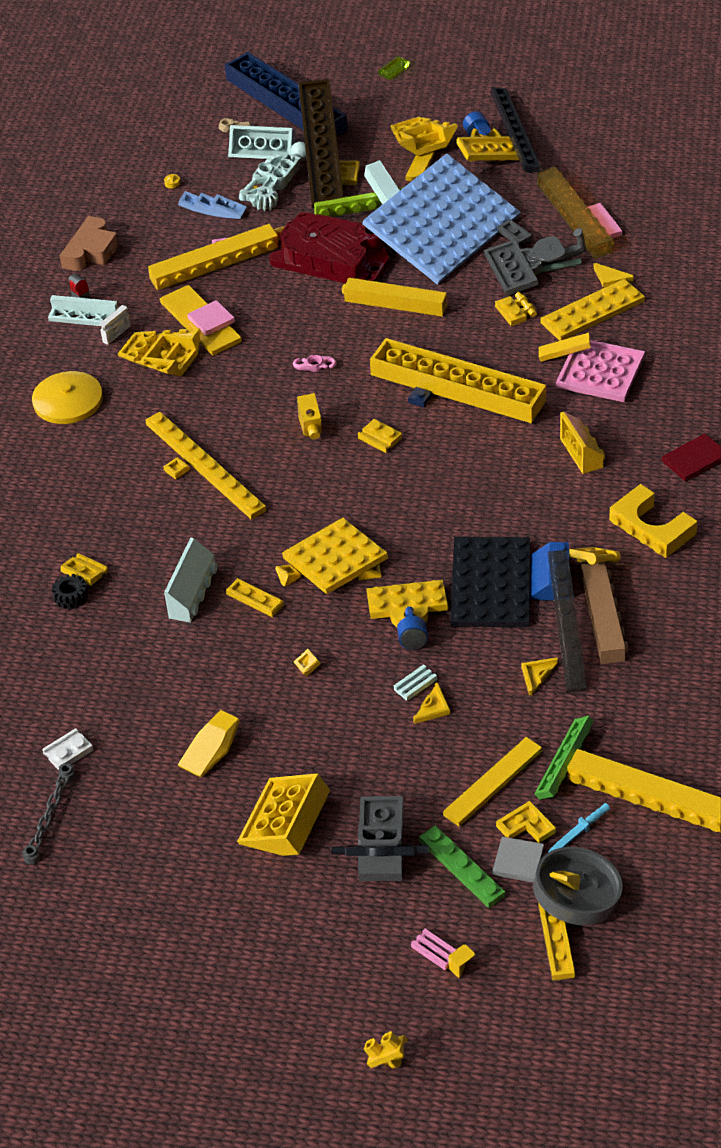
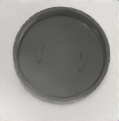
[533,847,622,925]

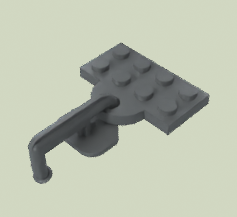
[484,228,586,296]

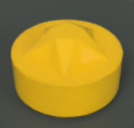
[164,174,180,189]

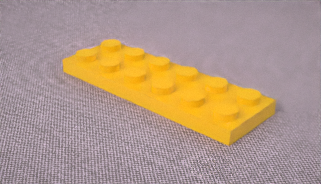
[541,279,645,341]

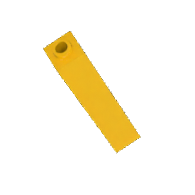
[342,278,447,316]

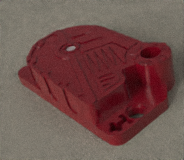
[269,212,389,284]

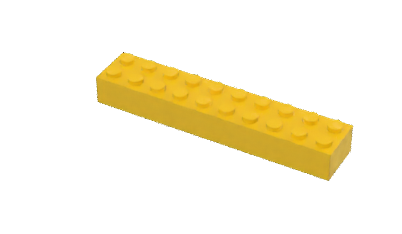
[370,338,546,423]

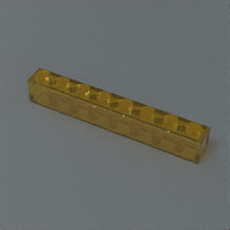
[537,166,614,259]

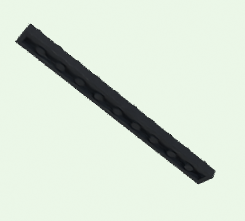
[490,87,541,173]

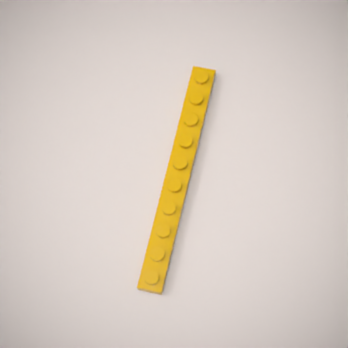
[146,412,266,520]

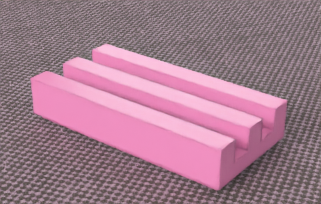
[411,929,456,970]

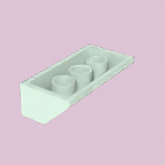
[228,125,295,159]
[164,538,217,623]

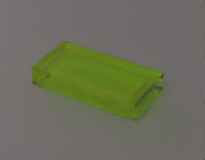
[378,56,409,80]

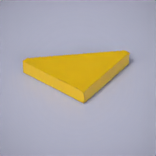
[594,263,633,287]
[521,657,558,695]
[413,683,450,724]

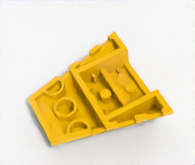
[390,117,458,156]
[118,328,201,376]

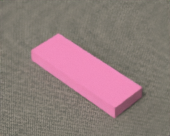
[585,203,622,240]

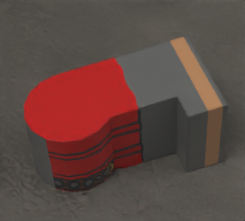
[67,273,91,299]

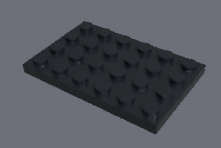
[450,537,530,627]

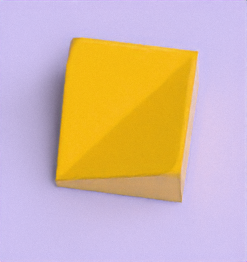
[448,944,475,978]

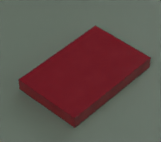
[662,433,721,482]

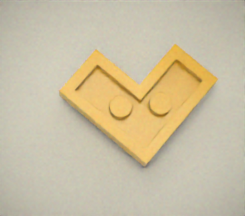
[496,801,556,843]

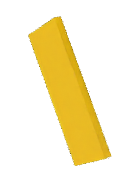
[160,285,242,356]

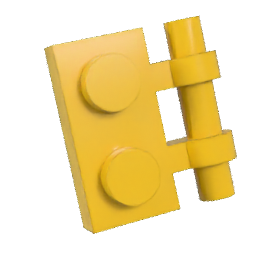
[495,292,537,326]

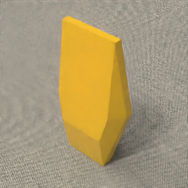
[178,710,240,778]

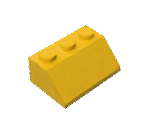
[560,412,605,474]

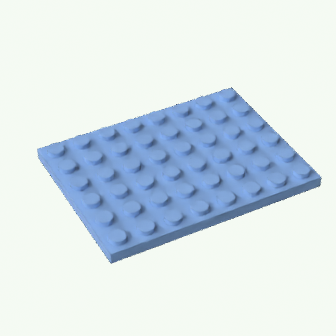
[363,154,521,285]

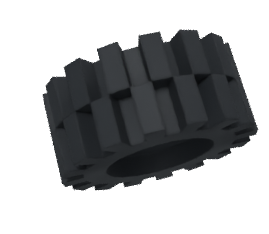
[52,574,88,610]

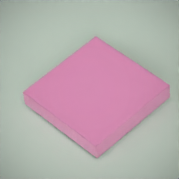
[187,300,235,336]

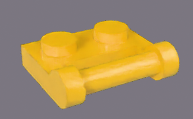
[569,547,621,565]

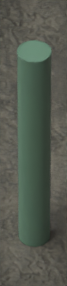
[535,258,581,274]

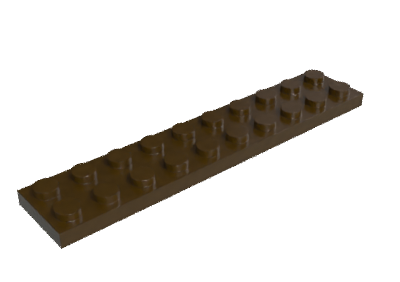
[298,79,343,209]

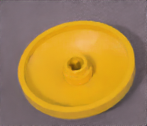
[32,371,103,424]

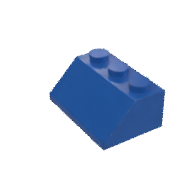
[529,542,569,600]

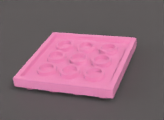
[556,340,645,402]

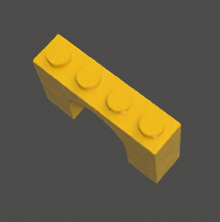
[609,484,698,558]

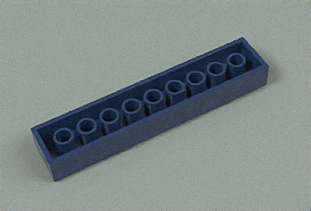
[225,52,348,137]

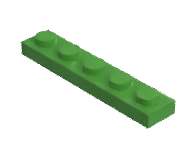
[535,716,594,800]
[419,825,505,908]

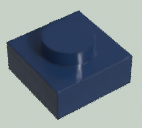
[408,387,432,408]

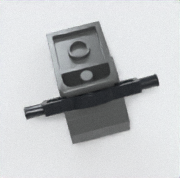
[331,796,429,881]

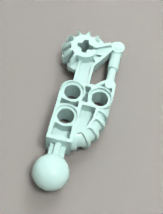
[239,142,307,211]

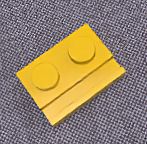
[358,419,402,453]
[61,553,108,586]

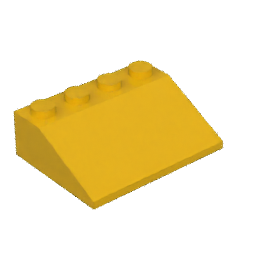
[237,774,330,856]

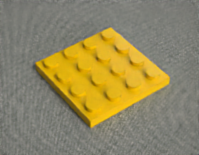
[282,518,388,594]

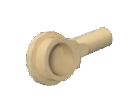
[219,118,250,132]

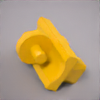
[364,1031,408,1069]

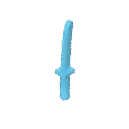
[548,803,610,853]

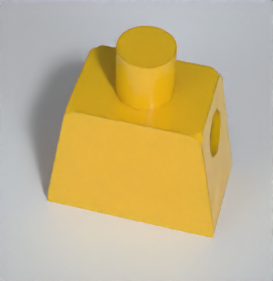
[297,393,322,439]

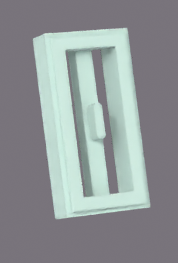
[394,665,437,701]

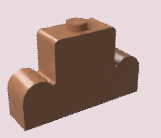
[60,216,118,271]

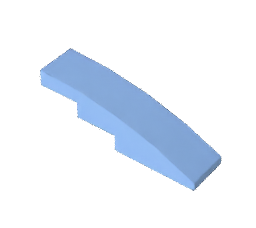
[178,191,246,219]

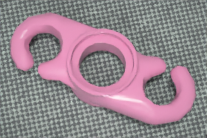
[293,355,337,372]

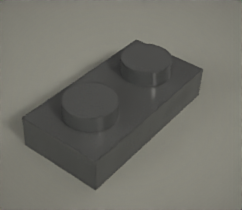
[498,220,532,247]

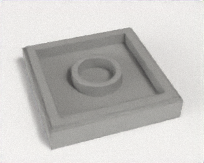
[492,837,544,883]

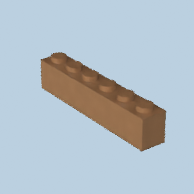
[581,562,628,664]

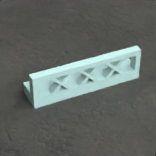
[48,295,118,326]

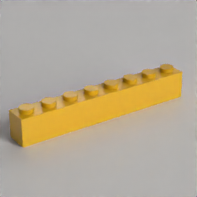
[148,224,278,291]
[567,749,721,833]

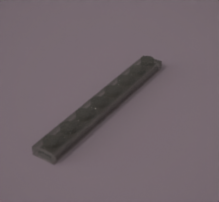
[547,550,587,693]

